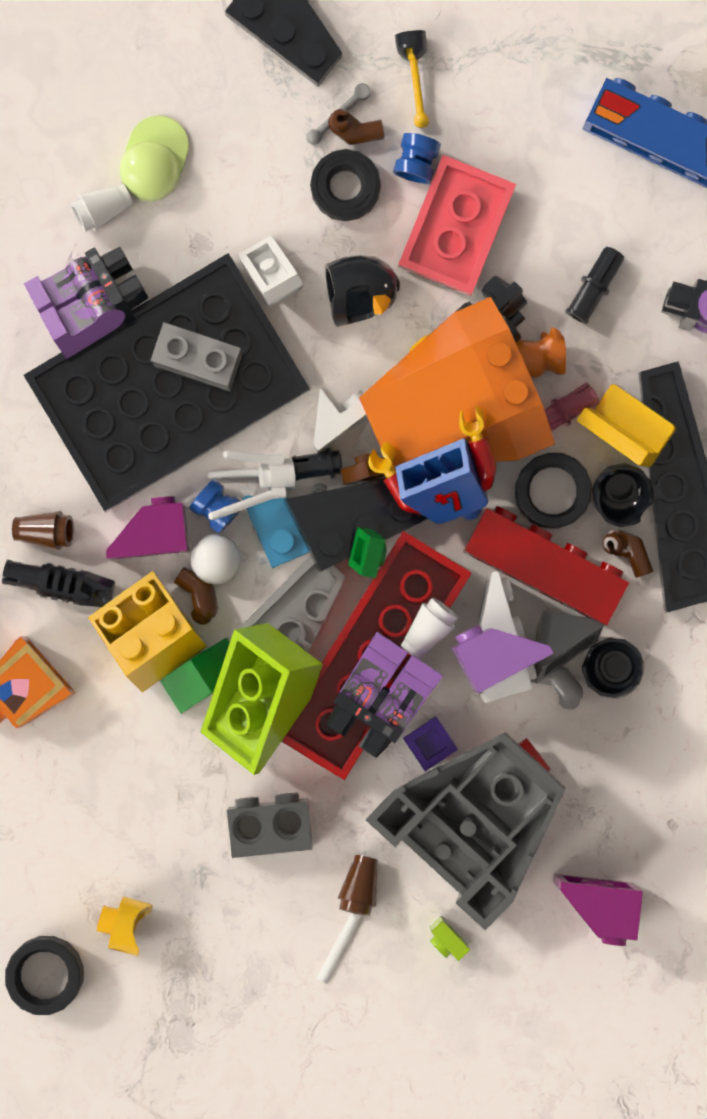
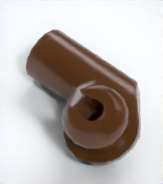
[328,109,385,145]

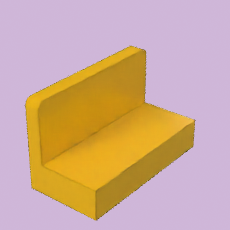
[576,384,676,467]

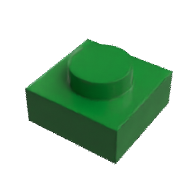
[348,527,387,578]

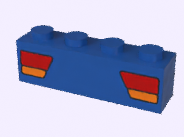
[582,77,707,188]

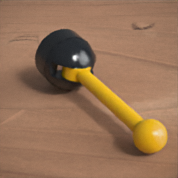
[394,30,429,128]

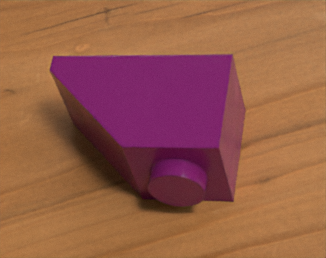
[106,496,190,560]

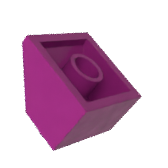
[553,874,643,946]

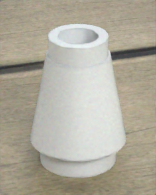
[70,183,133,232]
[401,597,458,660]

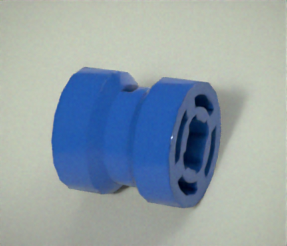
[393,133,441,184]
[189,478,240,534]

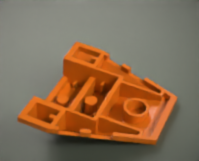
[359,297,555,469]

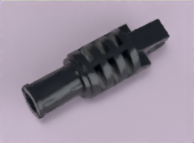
[2,559,115,607]

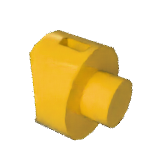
[96,896,153,956]

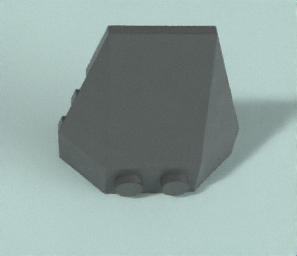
[366,732,566,930]

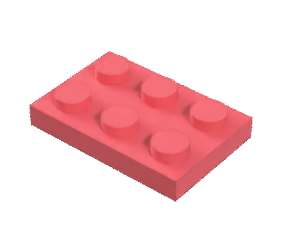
[398,155,516,296]

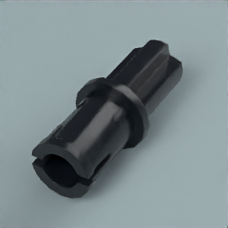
[565,247,624,325]

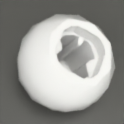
[190,534,241,585]

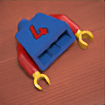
[368,406,496,524]

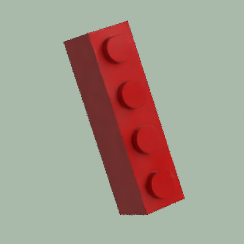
[463,506,629,626]

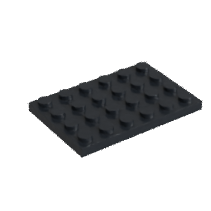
[23,253,310,512]

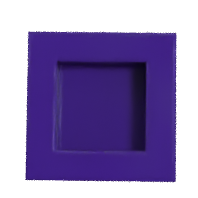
[403,716,458,771]

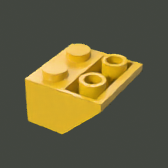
[88,571,207,693]

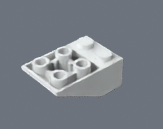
[478,571,537,703]

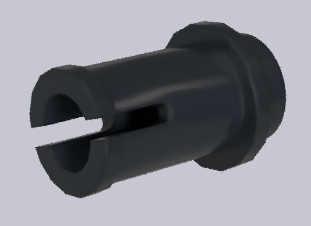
[292,447,343,481]

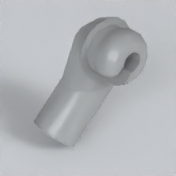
[530,667,583,710]

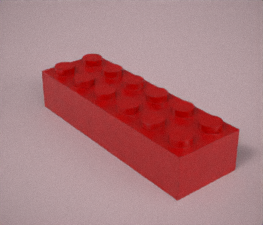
[281,531,472,781]

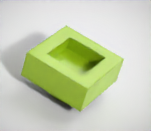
[430,916,470,961]

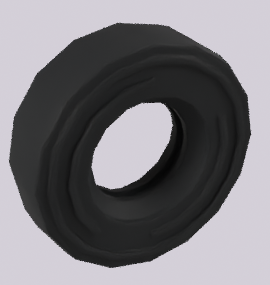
[310,149,381,222]

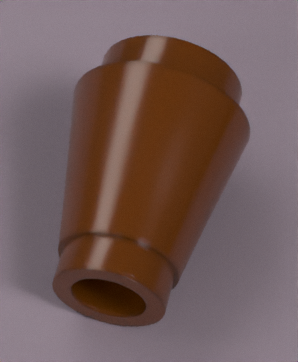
[12,511,74,551]
[337,855,378,916]

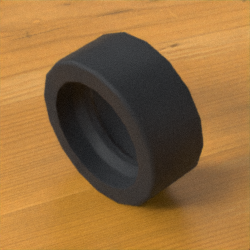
[515,453,592,529]
[5,936,84,1015]

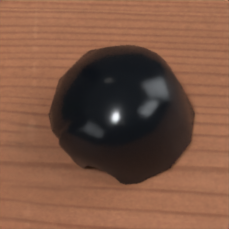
[592,462,652,528]
[582,637,645,699]

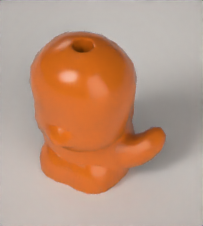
[516,327,566,378]

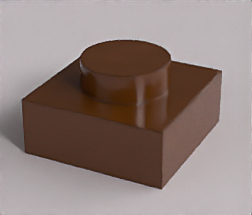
[340,452,385,485]

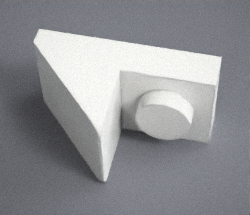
[238,235,303,307]
[313,389,367,453]

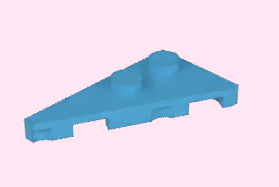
[242,496,309,569]

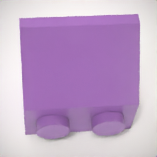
[451,625,554,693]

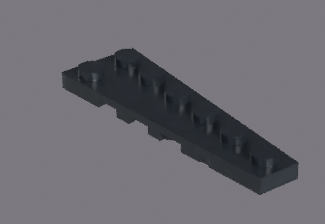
[638,361,707,613]

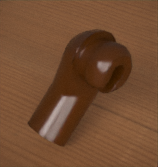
[602,530,654,578]
[174,567,218,625]

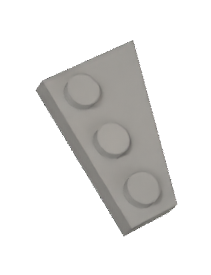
[239,556,346,653]

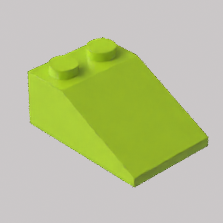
[200,623,323,775]

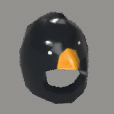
[325,255,400,327]

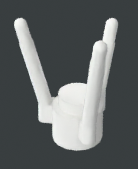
[207,450,295,520]

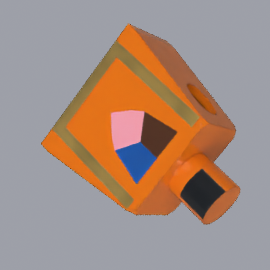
[0,636,76,728]

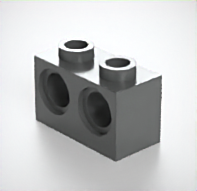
[227,792,313,858]

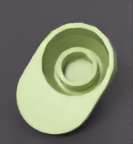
[120,116,189,202]

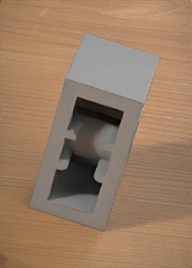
[150,322,243,392]

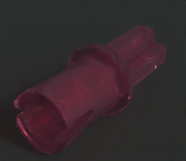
[544,382,600,432]

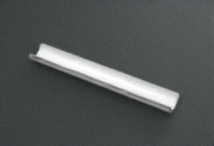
[317,913,363,984]

